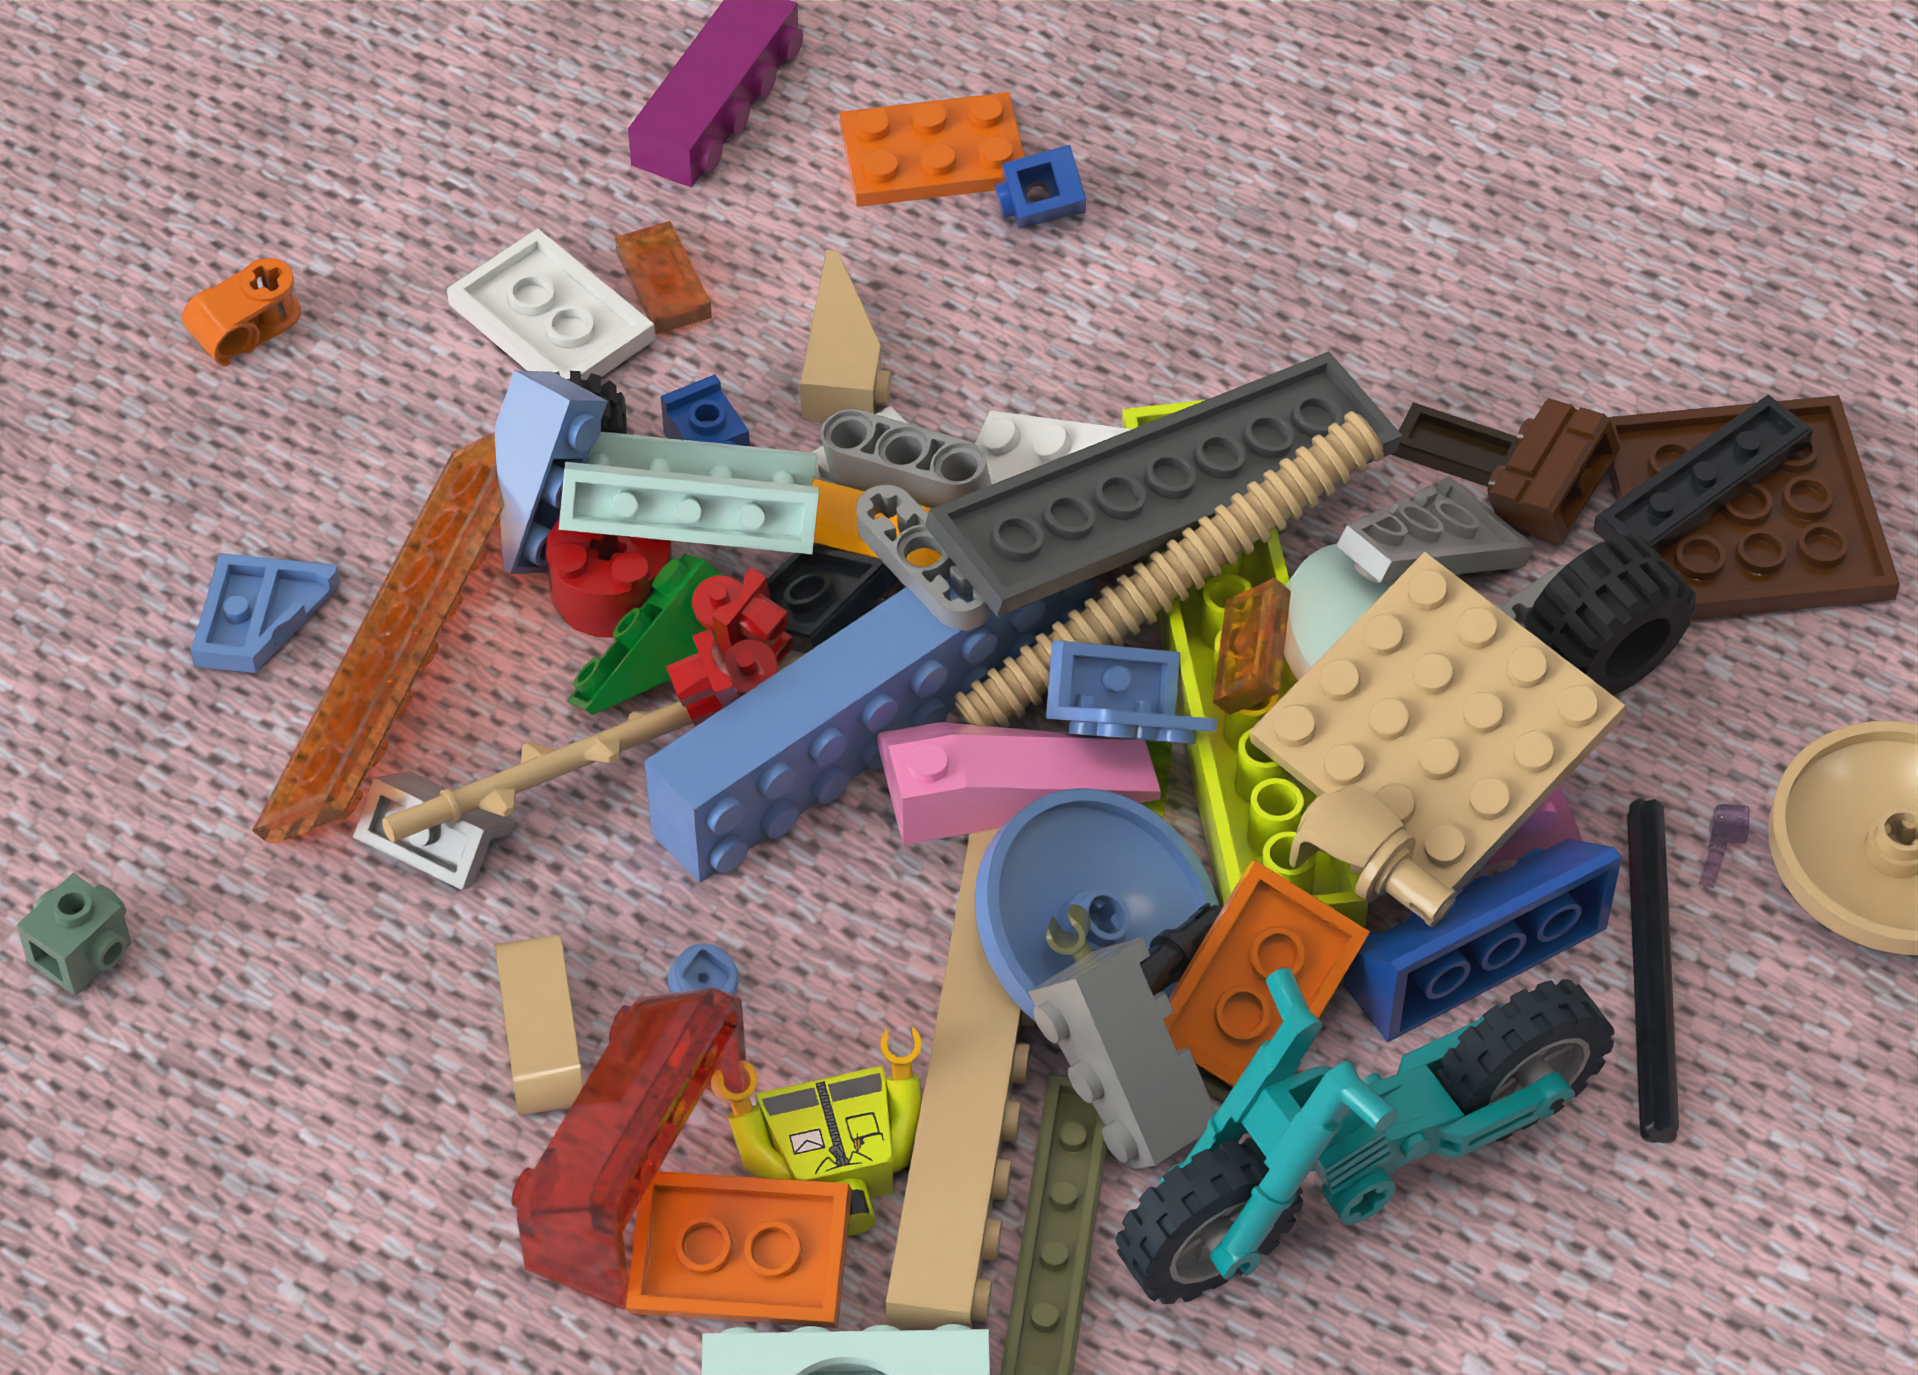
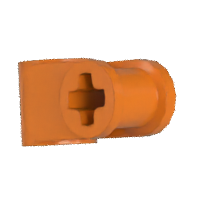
[182,258,301,366]

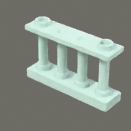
[559,432,819,554]

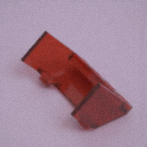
[511,988,746,1311]

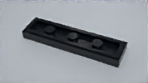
[1593,394,1813,553]

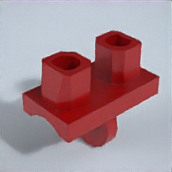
[692,567,794,664]
[666,629,779,727]

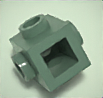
[16,873,132,996]

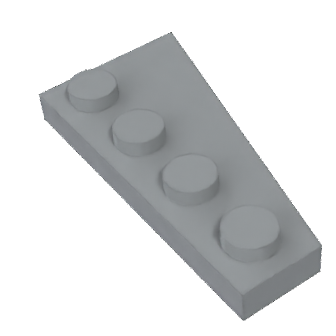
[1336,476,1536,584]

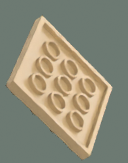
[1249,552,1626,893]

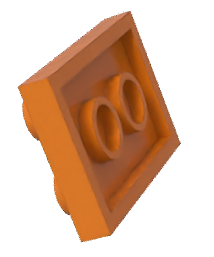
[839,92,1025,207]
[1163,861,1370,1088]
[626,1170,852,1328]

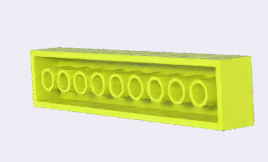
[1121,400,1368,928]

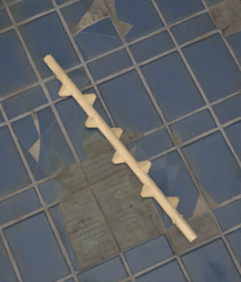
[382,653,805,843]

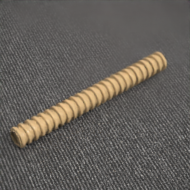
[954,411,1384,728]

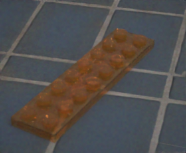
[252,431,505,844]

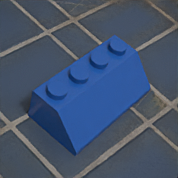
[1343,838,1622,1043]

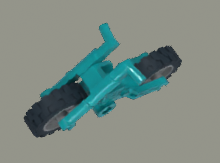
[1116,968,1615,1304]

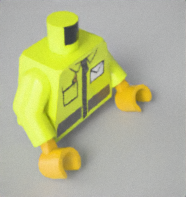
[711,1027,922,1236]

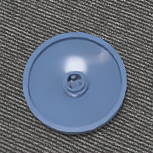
[975,788,1219,1022]

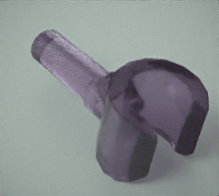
[1698,804,1750,889]

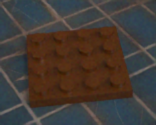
[1608,395,1900,620]

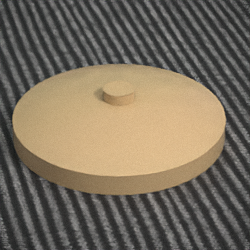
[1768,721,1918,955]

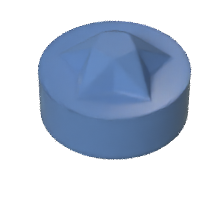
[668,943,739,1014]

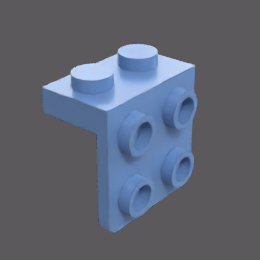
[1046,641,1217,744]

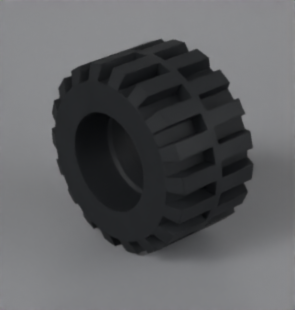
[1524,533,1697,696]

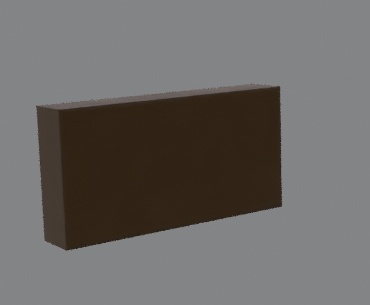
[1391,402,1517,487]

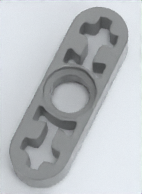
[856,485,991,631]

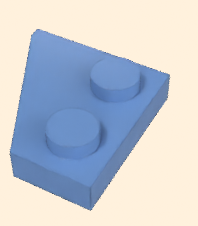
[191,553,340,673]

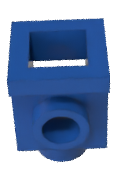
[994,145,1086,228]
[661,374,750,446]

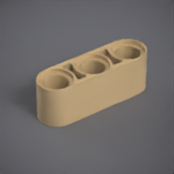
[494,934,586,1115]

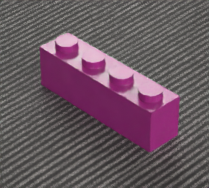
[628,0,803,188]

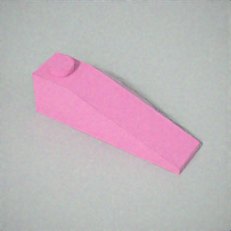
[876,722,1161,845]

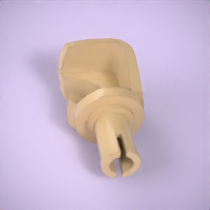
[1289,786,1458,928]

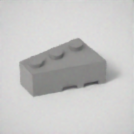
[1028,937,1215,1169]

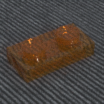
[615,221,712,334]
[1213,577,1291,715]

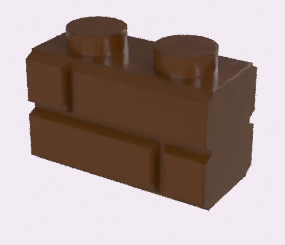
[1487,398,1620,545]

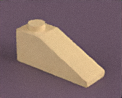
[800,249,892,422]

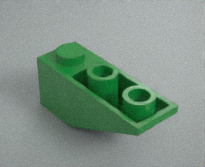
[566,553,723,715]

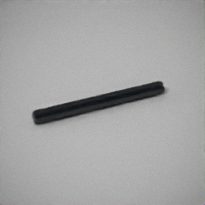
[1627,798,1679,1143]

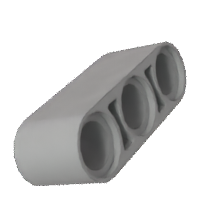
[820,409,992,508]

